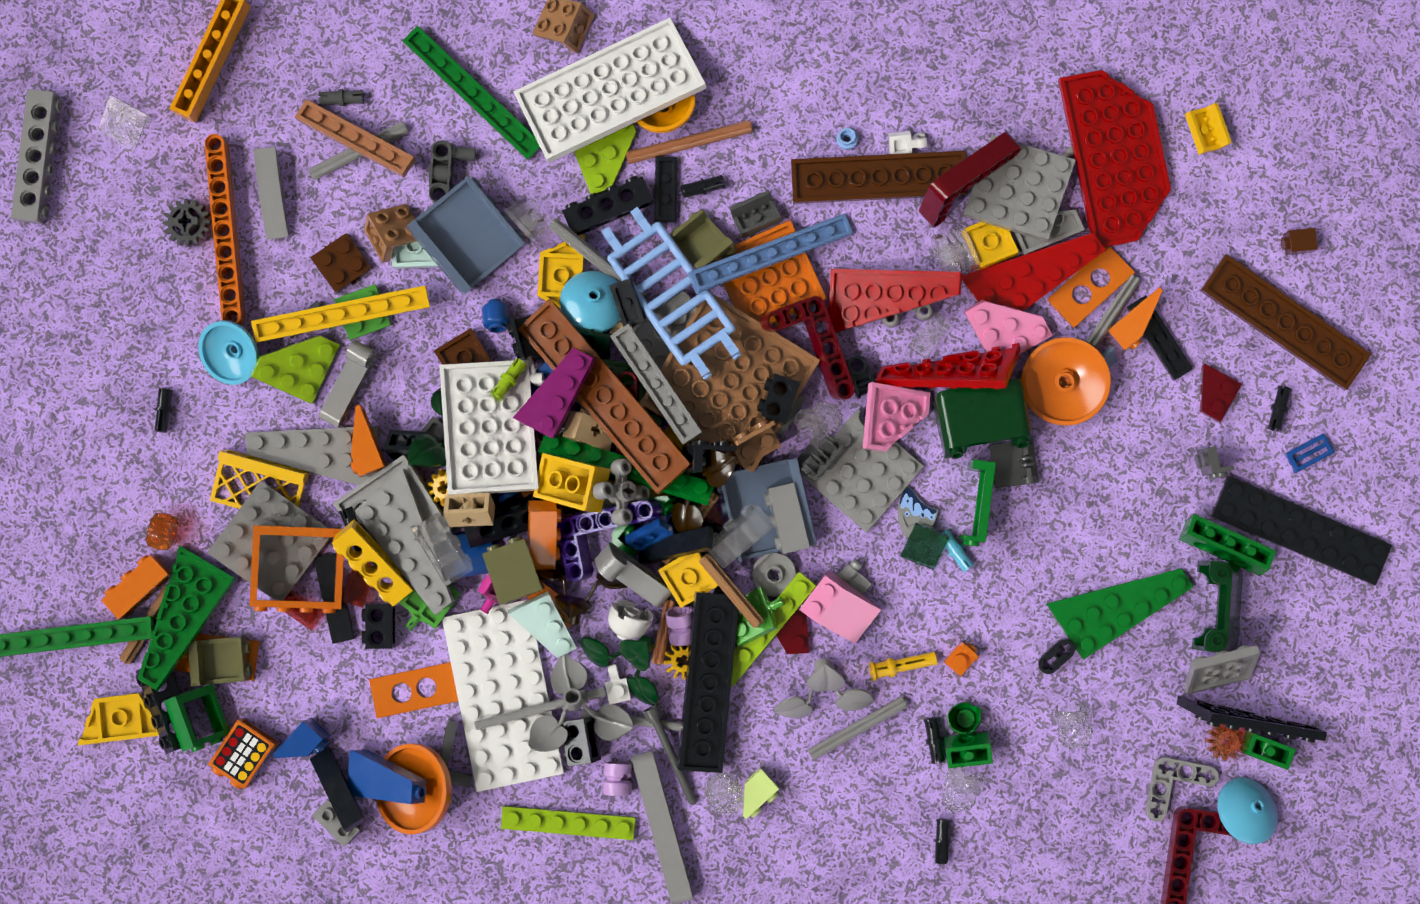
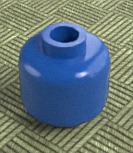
[481,299,510,333]

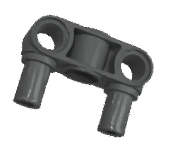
[429,140,476,204]

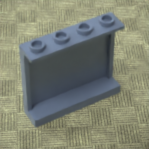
[406,175,525,295]
[717,457,817,563]

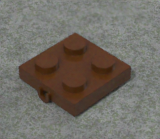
[310,233,372,294]

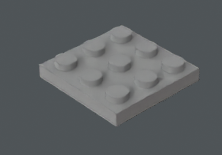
[1184,645,1260,695]

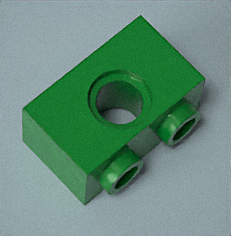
[1239,731,1296,770]
[944,732,993,769]

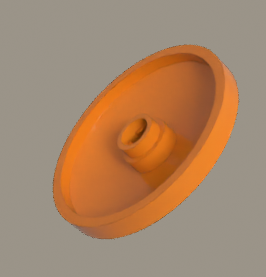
[1021,337,1111,426]
[375,743,452,834]

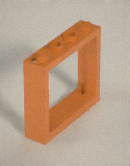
[249,525,344,613]

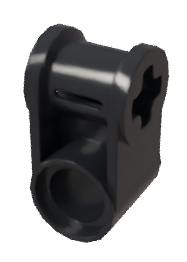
[847,355,876,399]

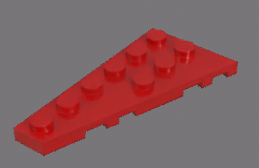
[962,233,1106,311]
[828,269,962,333]
[876,343,1021,389]

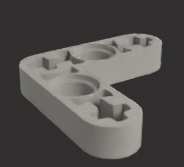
[1145,757,1219,822]

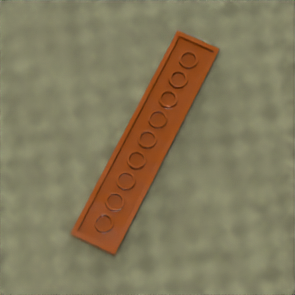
[518,299,692,494]

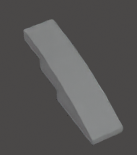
[254,146,289,239]

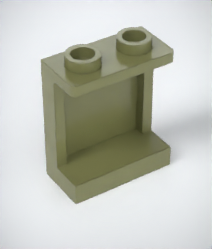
[670,209,738,269]
[482,536,545,605]
[188,636,252,686]

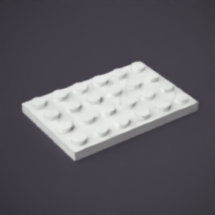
[439,360,538,495]

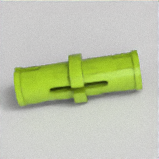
[490,358,527,402]

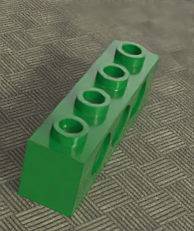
[1178,514,1276,576]

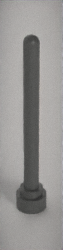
[642,705,697,805]

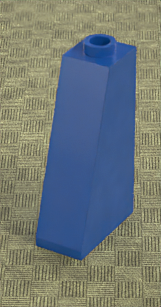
[347,749,426,804]

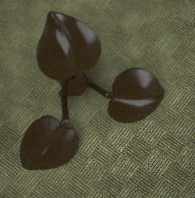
[671,446,737,533]
[537,564,627,625]

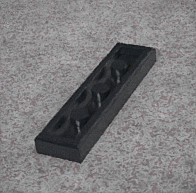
[1126,295,1193,381]
[639,526,713,565]
[314,553,355,644]
[310,747,366,832]

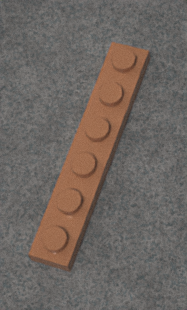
[295,99,416,178]

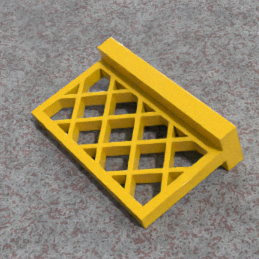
[210,449,310,509]

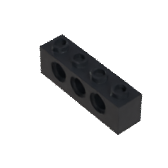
[562,176,653,236]
[464,494,543,548]
[136,668,197,754]

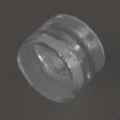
[931,224,980,273]

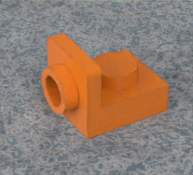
[943,642,979,677]

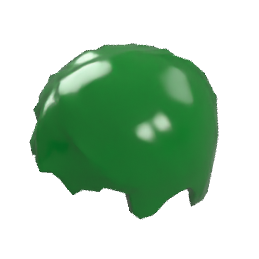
[947,701,983,735]

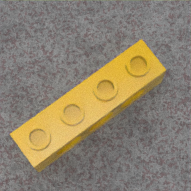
[332,519,413,606]

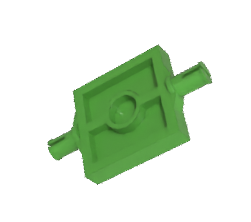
[329,284,391,341]
[400,579,462,631]
[735,587,785,647]

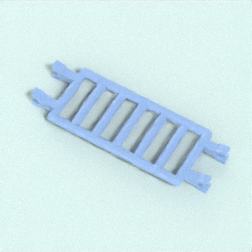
[601,207,742,380]

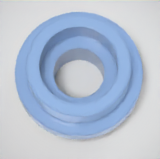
[836,128,858,150]

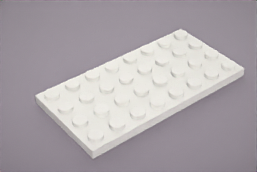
[513,18,707,163]
[442,599,564,792]

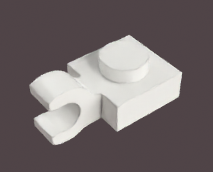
[888,131,927,154]
[605,664,631,705]

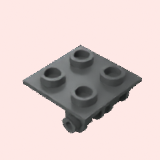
[797,431,845,482]
[989,441,1039,488]

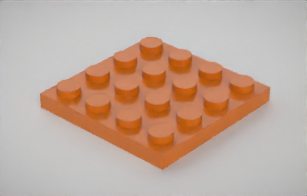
[723,220,827,325]

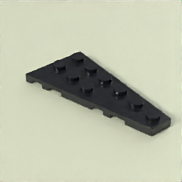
[1177,696,1327,743]

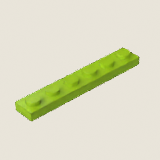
[731,571,817,687]
[501,806,636,840]

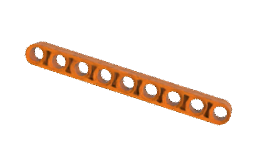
[204,134,246,326]

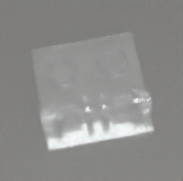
[96,94,152,153]

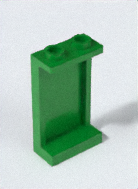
[958,459,996,547]

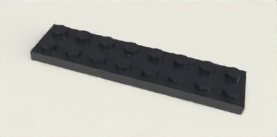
[1210,476,1392,586]
[677,591,739,773]

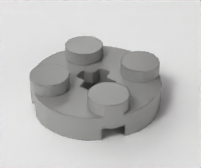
[752,553,796,597]

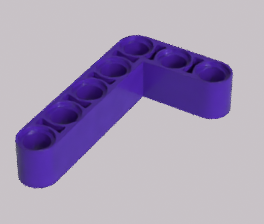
[557,500,662,581]

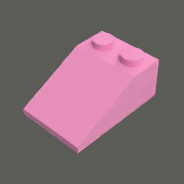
[799,569,882,643]

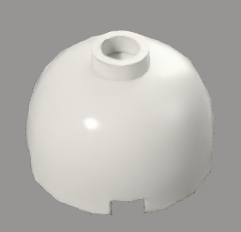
[608,599,653,640]

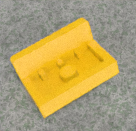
[1184,103,1232,155]

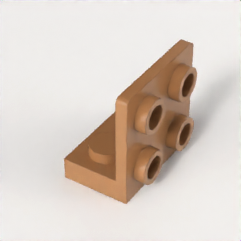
[533,0,595,54]
[364,204,417,263]
[731,419,781,468]

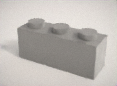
[764,483,810,554]

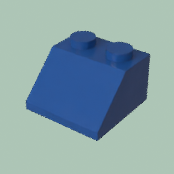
[273,718,331,758]

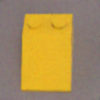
[533,453,611,513]

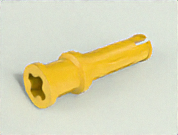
[868,651,937,681]

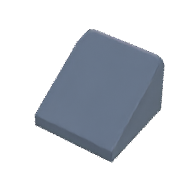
[1101,346,1118,368]

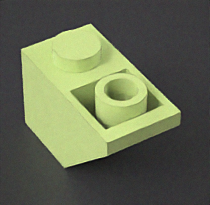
[743,767,779,819]

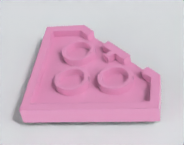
[964,300,1053,354]
[863,382,931,452]

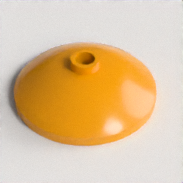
[637,94,696,133]

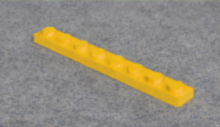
[251,285,430,343]

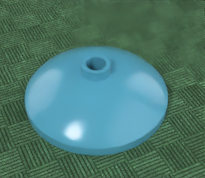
[560,271,621,334]
[198,320,259,385]
[1217,777,1278,845]

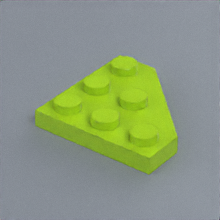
[574,124,636,194]
[250,335,340,404]

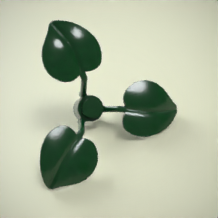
[408,387,446,467]
[580,635,659,706]

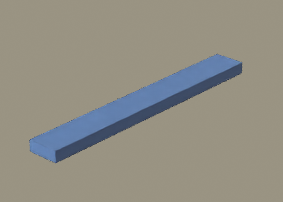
[688,214,854,294]

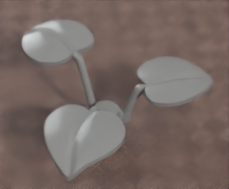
[528,654,633,752]
[774,659,875,718]

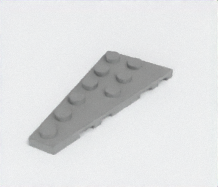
[246,426,379,485]
[354,469,454,615]

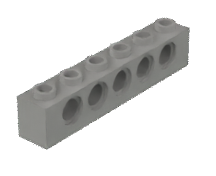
[11,89,62,225]

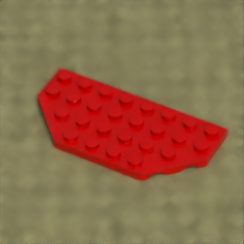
[1058,70,1171,248]

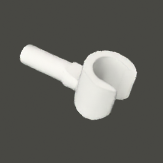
[527,356,545,386]

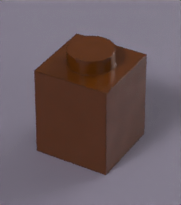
[1281,228,1318,255]

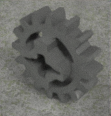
[163,199,212,247]

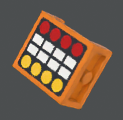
[208,718,279,789]

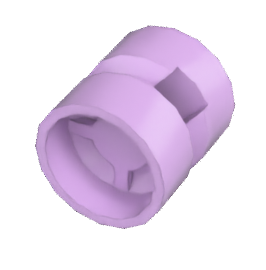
[665,605,693,646]
[602,761,633,796]

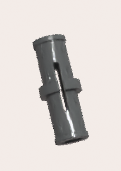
[318,89,364,106]

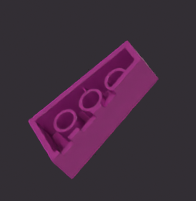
[513,348,597,439]

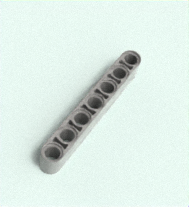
[631,750,694,904]

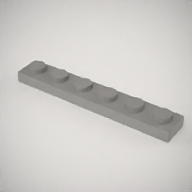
[610,324,702,446]

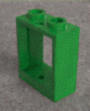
[164,684,230,753]

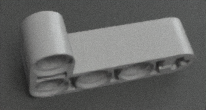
[319,340,379,428]
[595,542,672,608]

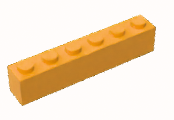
[169,0,251,123]

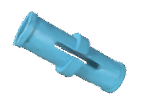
[937,529,974,572]

